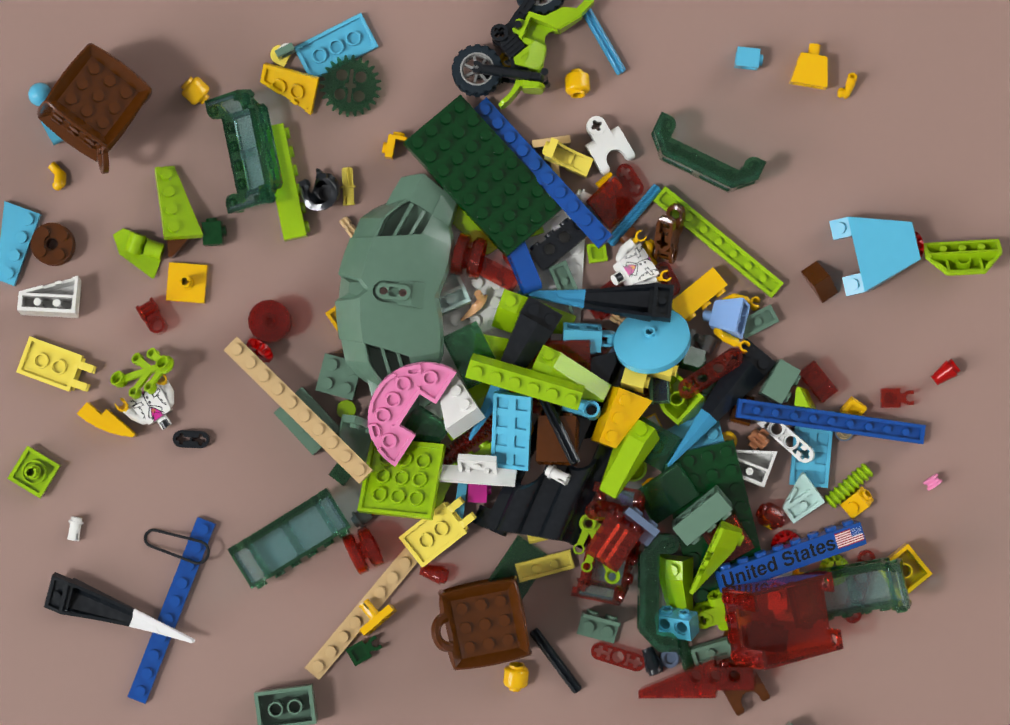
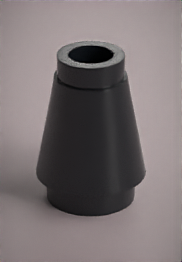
[642,647,664,677]

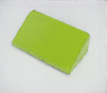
[794,387,816,409]

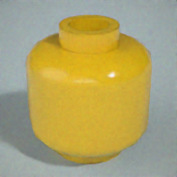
[565,68,590,98]
[181,77,210,105]
[503,662,529,692]

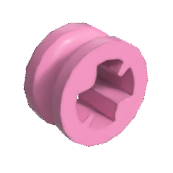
[923,473,942,491]

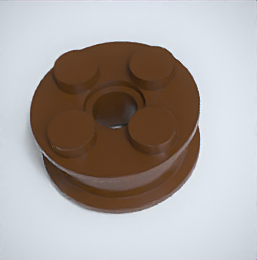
[31,223,76,266]

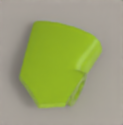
[113,228,166,279]

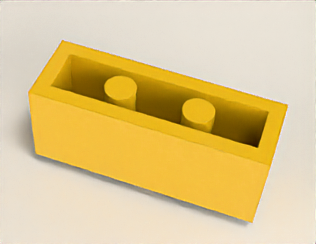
[672,267,728,322]

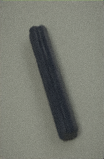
[539,399,580,465]
[530,628,582,694]

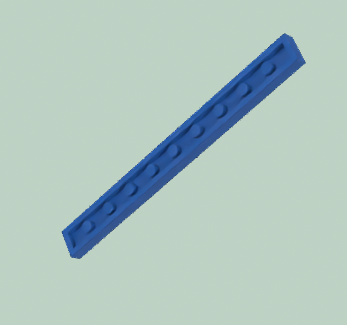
[474,97,613,249]
[735,398,926,444]
[127,517,216,704]

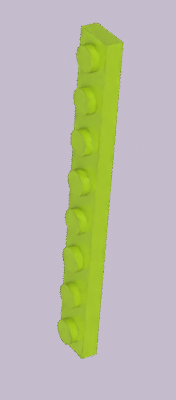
[653,186,784,298]

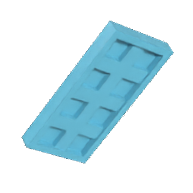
[491,391,533,471]
[789,410,835,488]

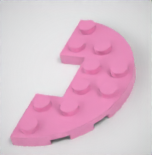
[368,362,457,467]

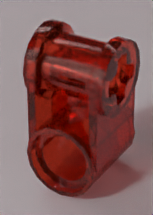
[135,297,168,335]

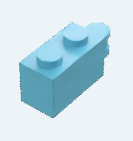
[562,322,615,354]

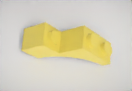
[542,138,594,178]
[621,365,679,393]

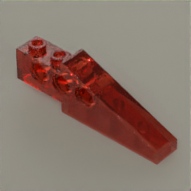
[638,656,756,698]

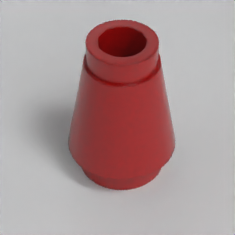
[931,359,960,385]

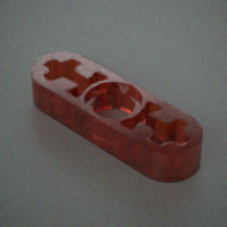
[591,642,645,671]

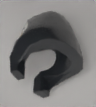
[298,168,340,211]

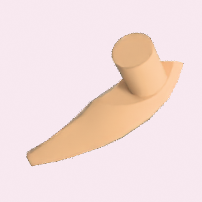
[460,290,488,321]

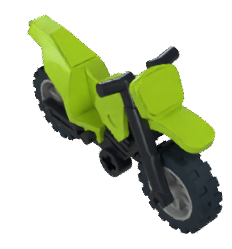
[452,0,594,109]

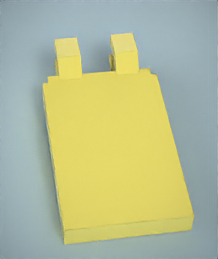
[16,336,97,392]
[399,496,477,568]

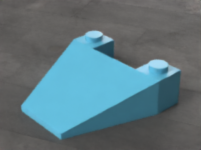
[829,217,921,296]

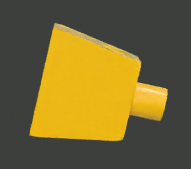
[789,43,828,90]

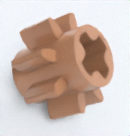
[747,428,770,450]

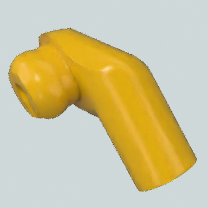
[837,72,857,99]
[48,161,67,191]
[642,239,658,265]

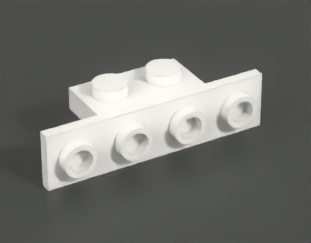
[439,454,517,487]

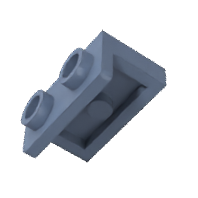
[617,507,660,546]

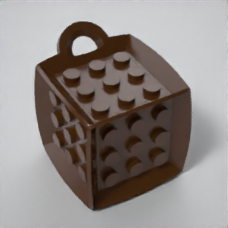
[37,43,152,174]
[431,575,532,671]

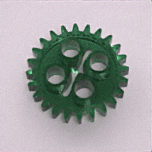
[319,55,381,117]

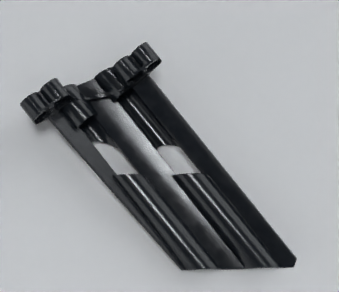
[473,352,631,549]

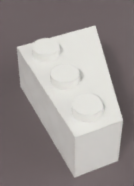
[17,276,82,318]
[440,367,486,439]
[736,450,778,487]

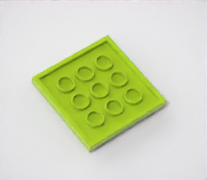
[357,440,446,520]

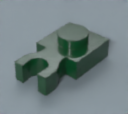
[346,635,383,666]

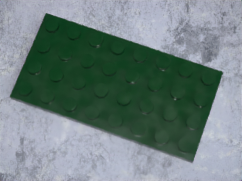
[403,94,562,257]
[658,439,769,604]

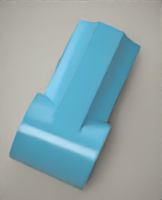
[562,399,601,420]

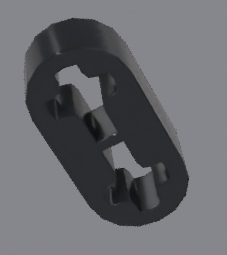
[173,430,210,448]

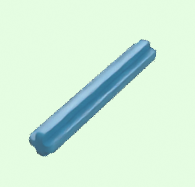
[583,8,626,75]
[607,184,661,246]

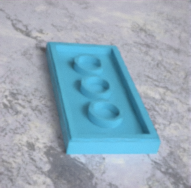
[294,13,379,77]

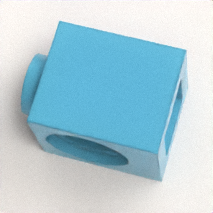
[734,46,763,71]

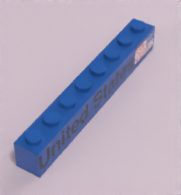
[714,519,867,594]

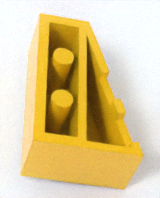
[591,386,652,449]

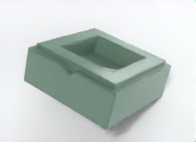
[275,42,296,60]

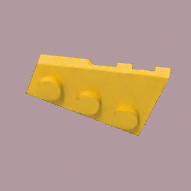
[260,62,320,115]

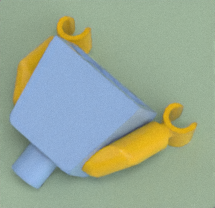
[702,293,760,354]

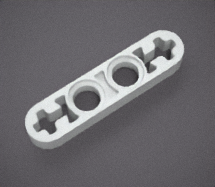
[755,421,815,463]

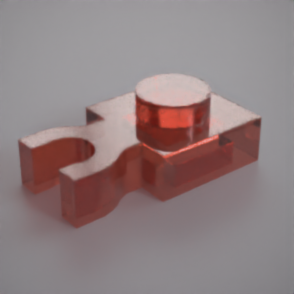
[880,388,914,408]

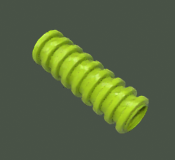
[824,463,873,509]

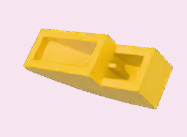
[77,402,138,437]

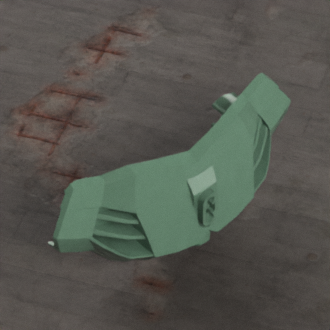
[335,173,458,415]

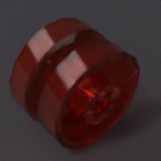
[450,233,488,280]
[248,300,292,343]
[342,525,385,575]

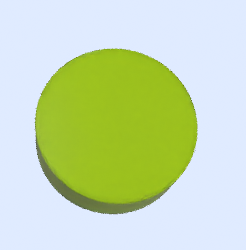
[337,400,356,418]

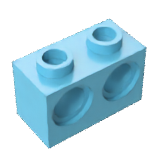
[654,605,700,641]

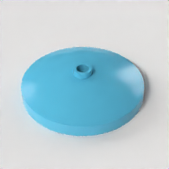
[613,310,691,374]

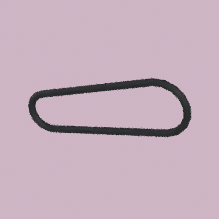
[144,529,210,565]

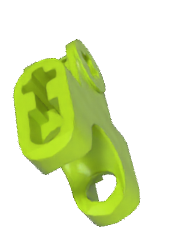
[693,589,753,631]

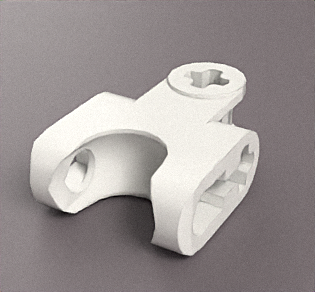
[585,116,635,176]

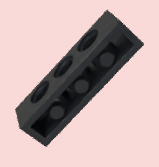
[529,205,603,272]

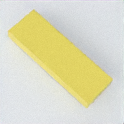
[515,549,575,583]

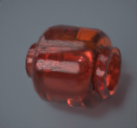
[756,502,786,530]

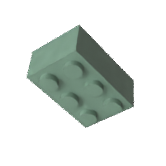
[274,387,339,455]
[672,484,733,546]
[254,683,318,725]

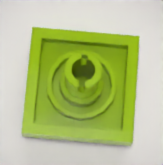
[7,446,61,499]

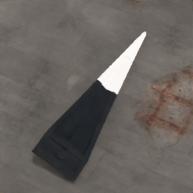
[44,572,195,643]

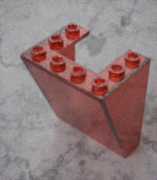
[722,571,843,670]

